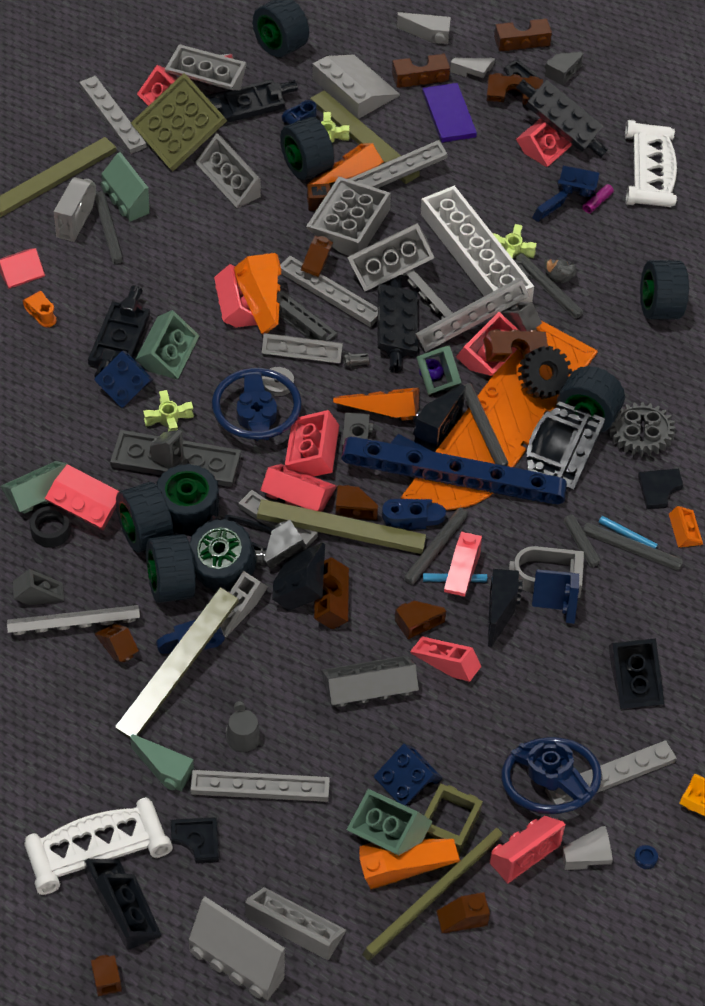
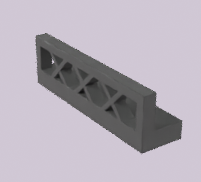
[277,291,337,341]

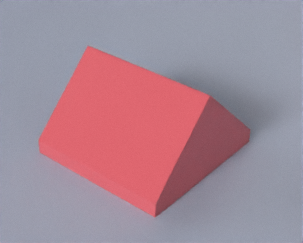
[0,248,45,289]

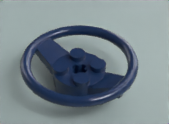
[212,368,302,441]
[501,737,602,814]

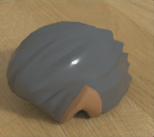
[544,258,577,283]

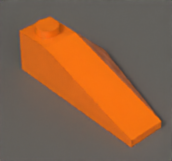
[308,143,383,184]
[234,253,281,335]
[333,387,419,420]
[359,839,460,889]

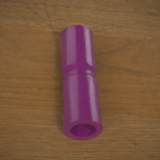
[583,184,614,214]

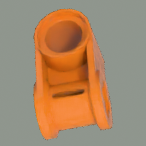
[23,291,56,327]

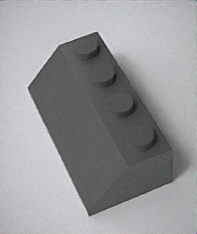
[321,655,419,707]

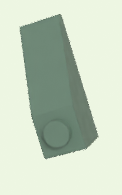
[130,734,194,792]

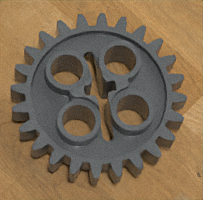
[609,402,676,457]

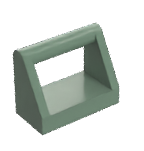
[416,345,461,395]

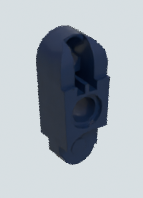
[382,499,446,530]
[156,620,225,654]

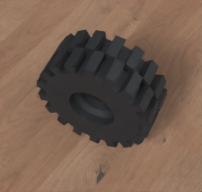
[518,346,572,399]

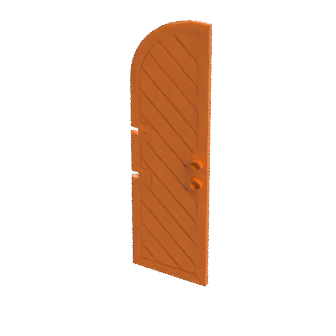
[401,321,598,510]

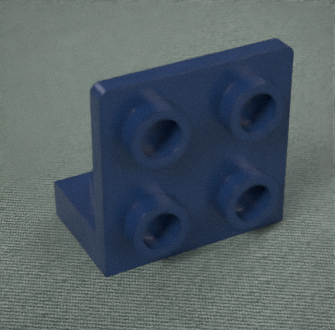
[558,165,600,198]
[94,351,154,407]
[532,570,579,624]
[374,744,443,806]

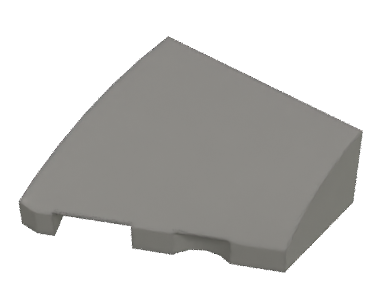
[450,58,496,78]
[562,826,613,870]

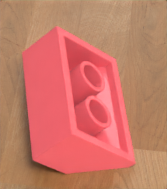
[137,65,178,106]
[516,118,573,167]
[214,264,257,328]
[456,312,518,376]
[285,410,339,477]
[45,464,119,530]
[260,464,337,512]
[490,816,565,884]

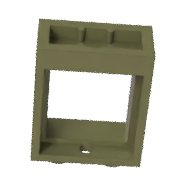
[424,783,483,855]

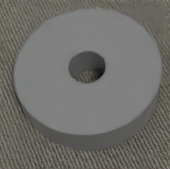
[262,367,294,396]

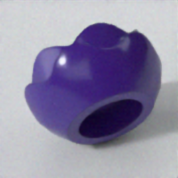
[419,359,444,381]

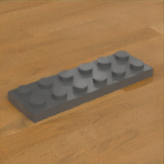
[110,430,241,487]

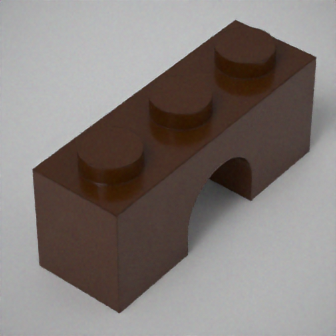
[494,19,552,51]
[392,54,450,88]
[486,73,543,104]
[483,329,548,362]
[314,557,349,629]

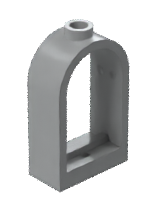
[54,177,96,242]
[509,546,584,598]

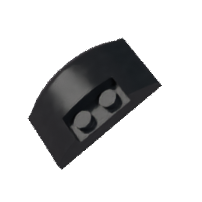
[527,402,605,491]

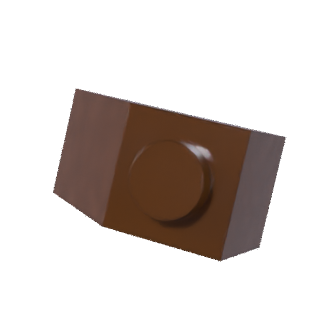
[301,235,333,277]
[335,485,378,520]
[395,601,446,639]
[95,623,139,662]
[436,892,490,933]

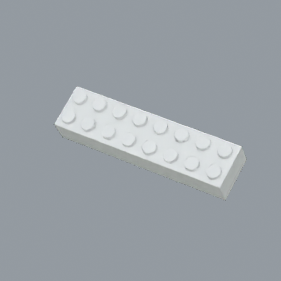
[421,186,534,303]

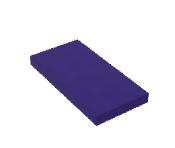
[422,83,477,143]

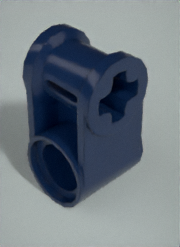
[282,100,317,125]

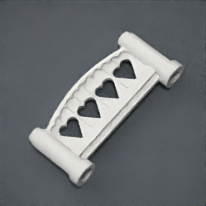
[625,120,677,207]
[24,798,173,895]

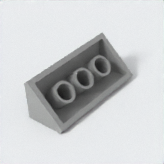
[165,44,246,90]
[195,133,261,208]
[347,223,435,291]
[245,887,346,960]

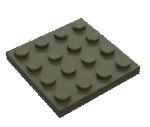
[131,73,227,171]

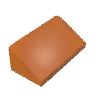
[669,506,703,547]

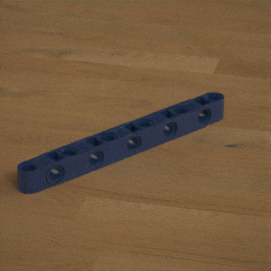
[341,437,567,504]

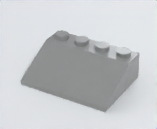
[312,55,400,119]
[306,177,390,256]
[189,897,285,1001]

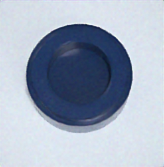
[634,845,658,869]

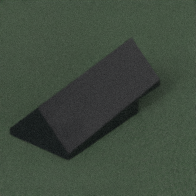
[84,858,162,950]

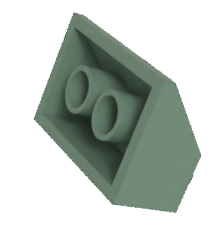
[101,152,150,222]
[135,310,200,379]
[0,461,67,513]
[347,789,433,855]

